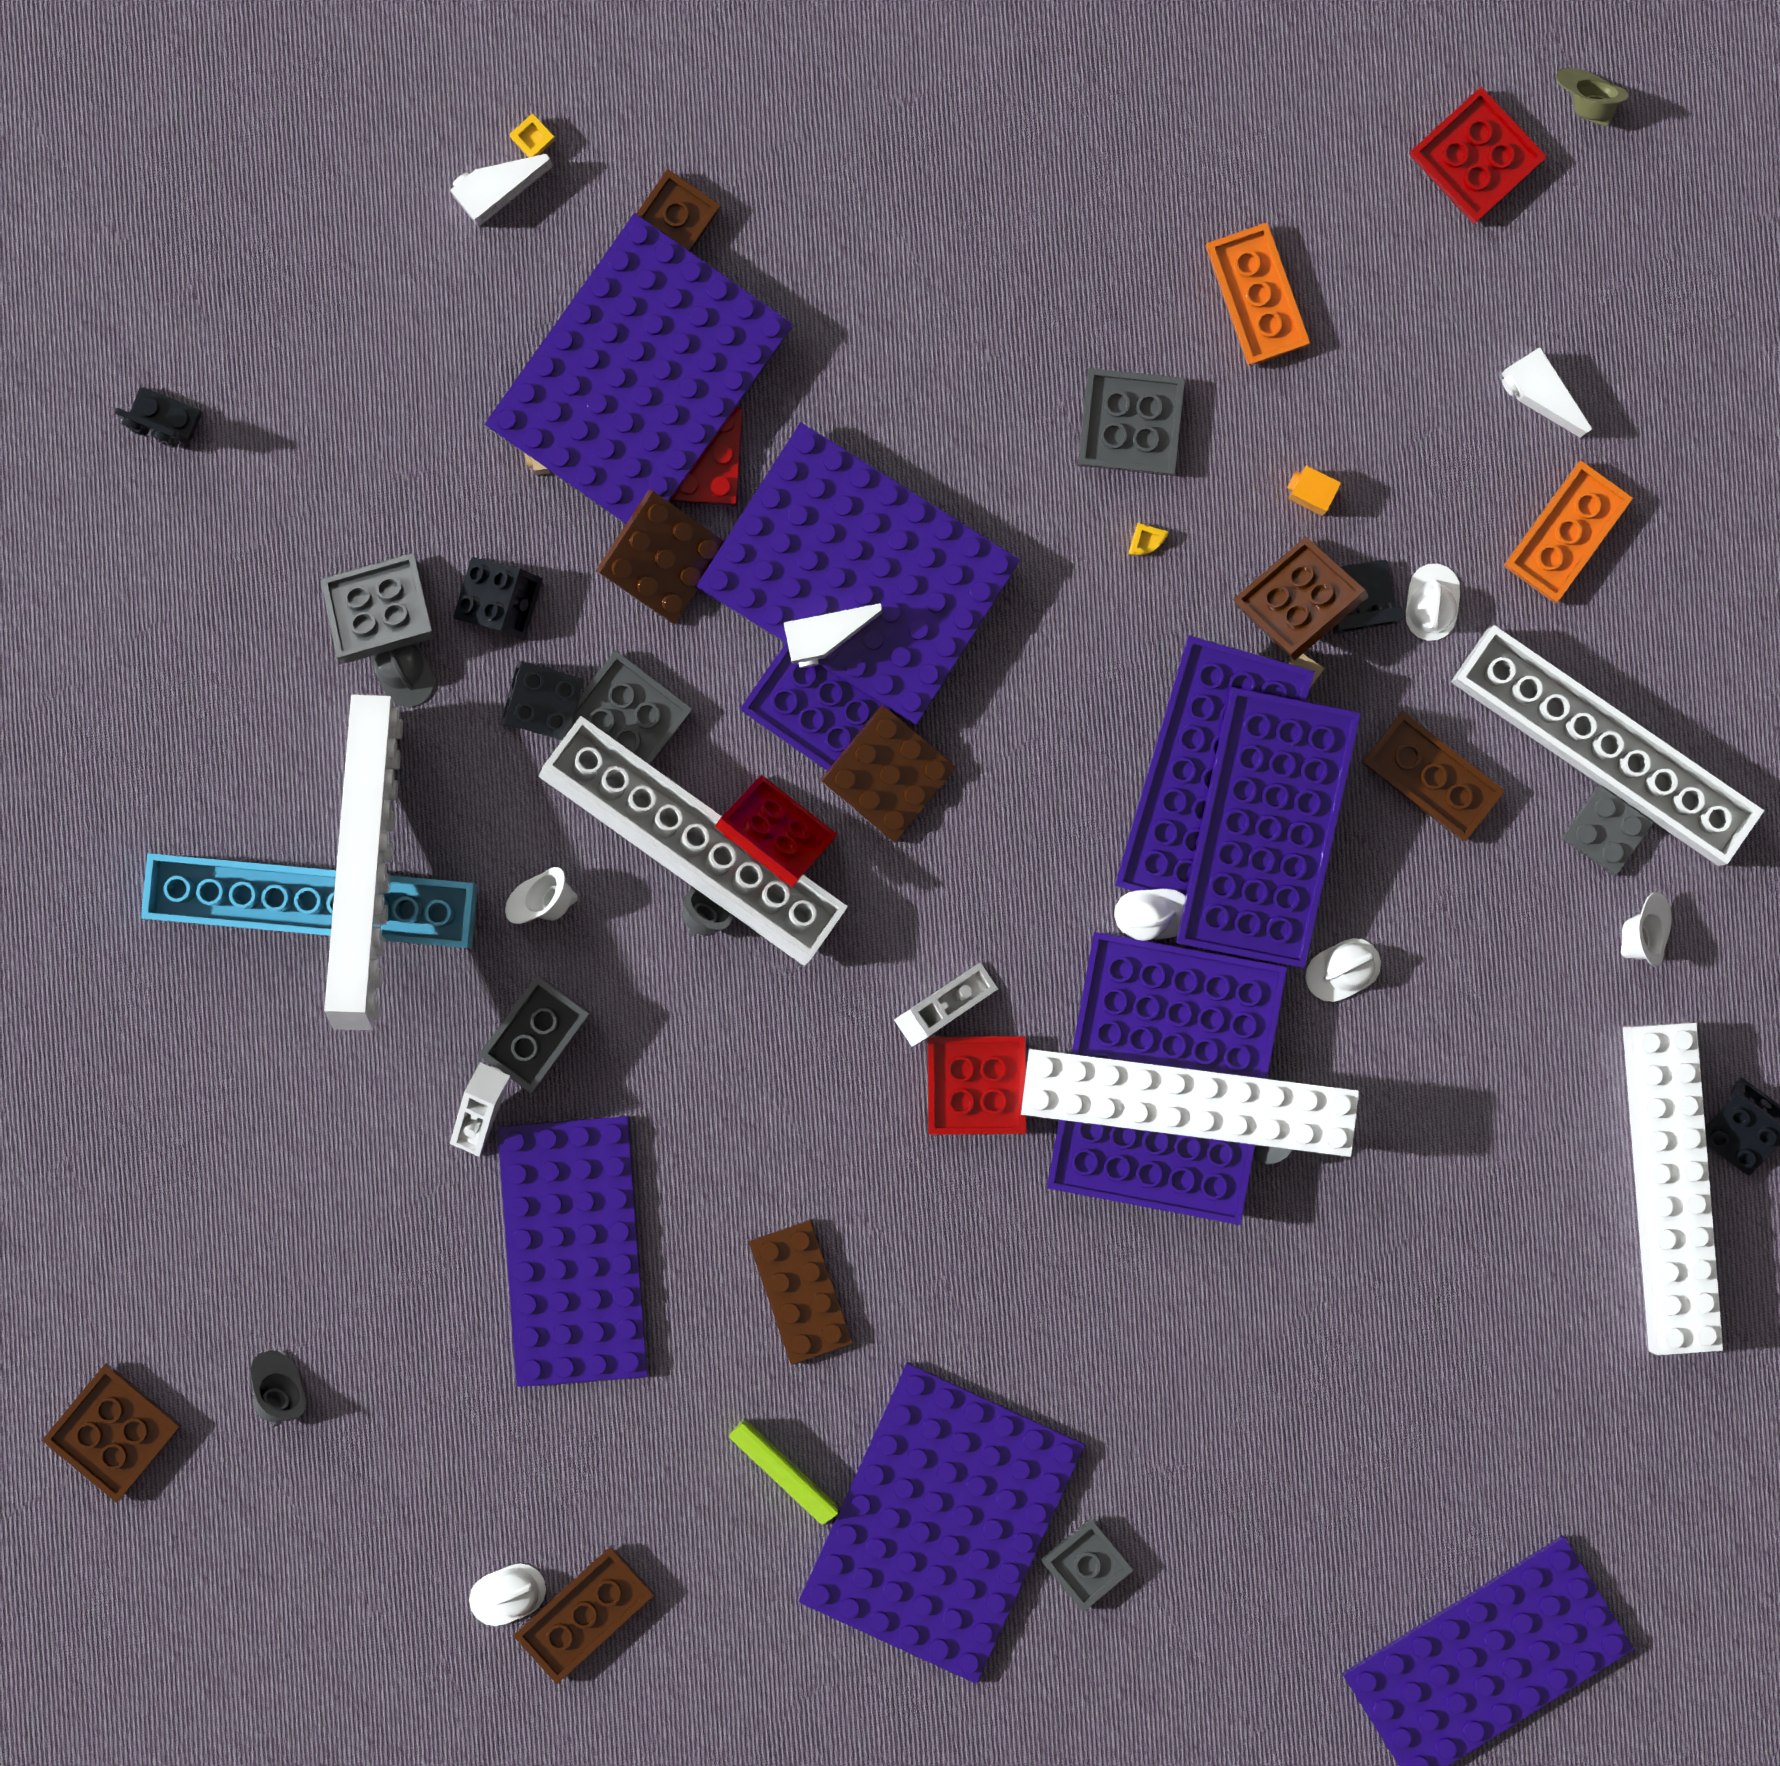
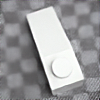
[450,154,553,227]
[1501,347,1592,438]
[784,603,882,668]
[894,962,998,1047]
[450,1062,510,1157]

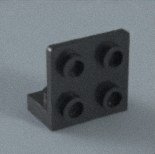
[114,386,203,449]
[453,557,543,640]
[1333,560,1403,634]
[500,661,584,740]
[1705,1077,1780,1175]

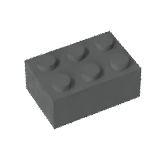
[479,975,593,1094]

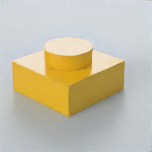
[509,113,555,158]

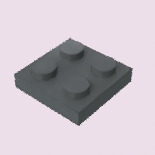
[1561,785,1653,876]
[1041,1518,1134,1612]

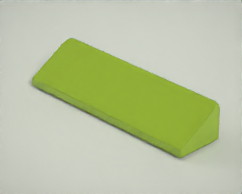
[729,1419,838,1524]

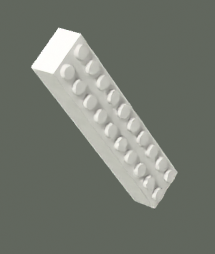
[1451,625,1764,866]
[324,695,403,1031]
[538,716,848,966]
[1623,1022,1723,1355]
[1021,1049,1359,1157]

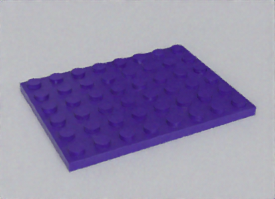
[484,213,794,524]
[696,422,1020,725]
[1047,932,1287,1225]
[798,1362,1085,1684]

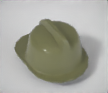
[1556,68,1629,126]

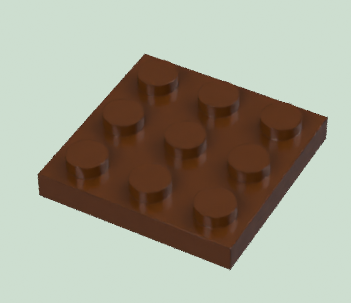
[596,489,724,625]
[1233,537,1369,661]
[820,705,957,842]
[41,1363,182,1503]

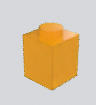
[1287,465,1341,516]

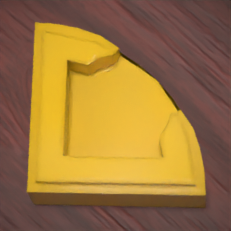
[1128,523,1168,556]

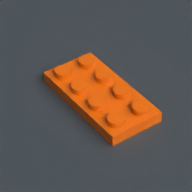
[1205,222,1310,367]
[1503,460,1633,604]

